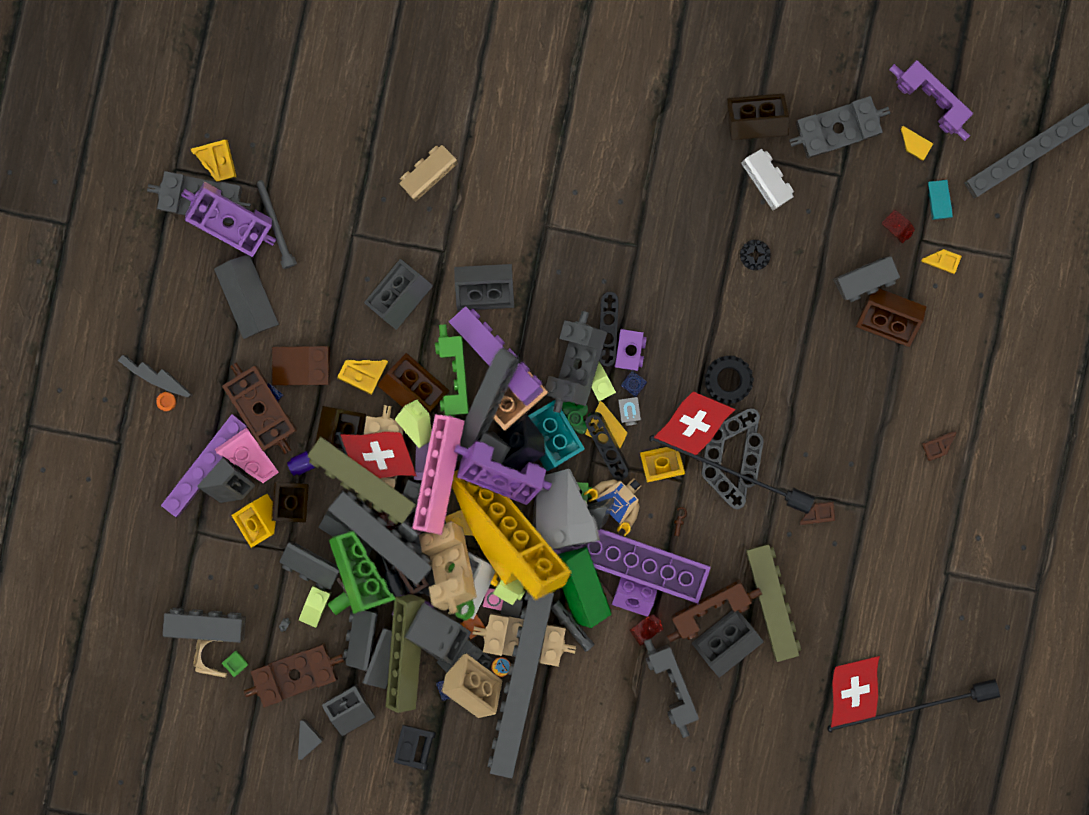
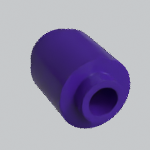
[287,451,315,476]

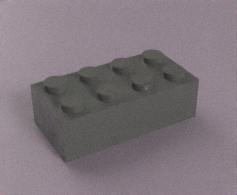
[163,608,246,643]

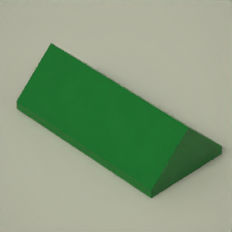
[557,547,612,628]

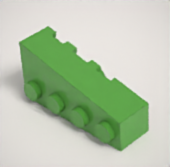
[329,531,395,614]

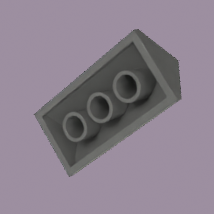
[214,255,279,339]

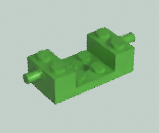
[435,324,469,418]

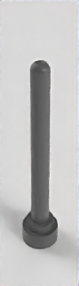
[257,180,297,269]

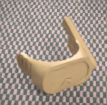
[194,639,227,678]

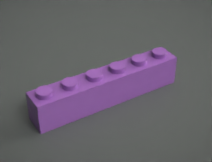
[449,306,544,406]
[161,414,248,517]

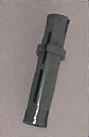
[550,600,595,652]

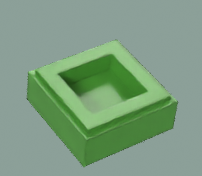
[222,650,249,677]

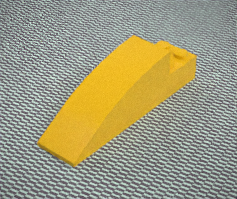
[452,469,571,600]

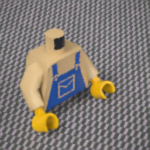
[584,478,642,537]

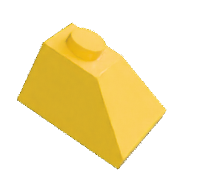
[232,494,276,548]

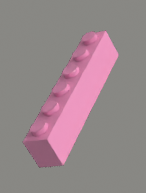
[412,415,464,535]

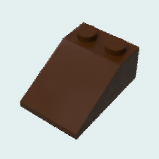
[272,346,330,385]

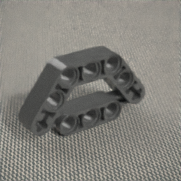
[701,408,763,509]

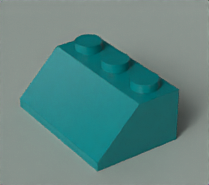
[528,400,585,471]

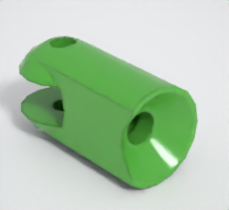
[328,592,350,615]

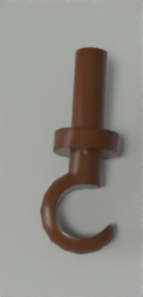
[674,507,687,537]

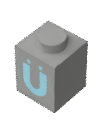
[618,397,641,426]

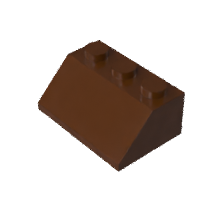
[856,288,927,347]
[377,353,450,414]

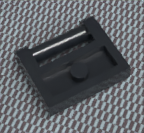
[394,724,436,770]

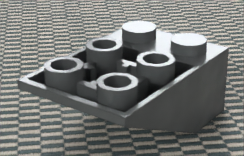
[405,603,471,666]

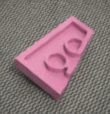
[215,428,279,483]

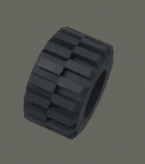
[704,356,754,404]

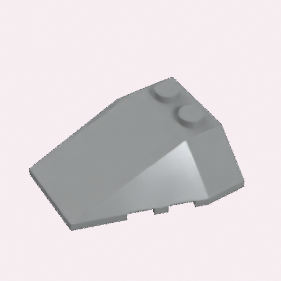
[532,469,600,550]

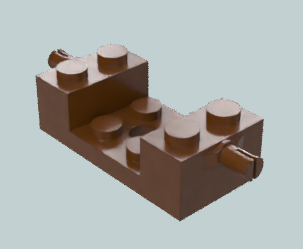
[222,362,298,454]
[667,579,763,643]
[243,643,344,708]

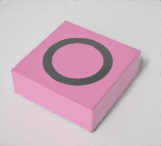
[483,588,503,610]

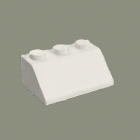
[741,149,794,211]
[461,552,496,619]

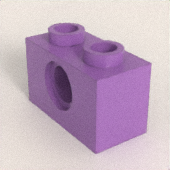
[615,329,647,371]
[612,577,657,617]

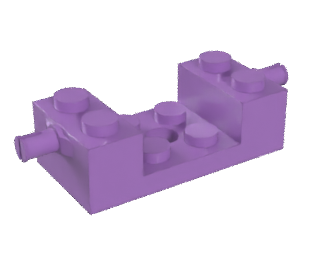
[889,61,973,141]
[181,181,276,257]
[454,441,552,505]

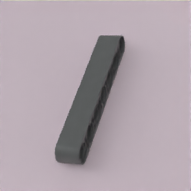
[457,347,520,462]

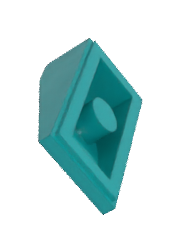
[928,180,953,220]

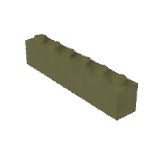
[307,437,416,524]
[746,544,801,662]
[386,594,425,713]

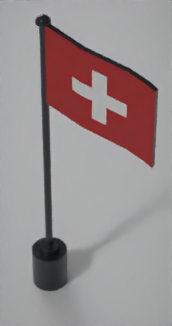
[649,392,815,514]
[335,431,417,597]
[827,656,1000,733]

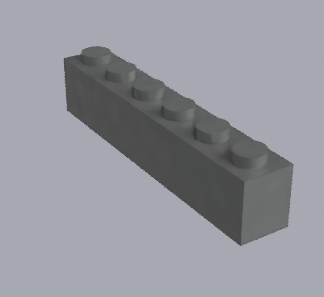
[328,491,432,585]

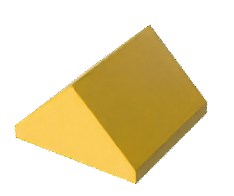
[640,447,685,482]

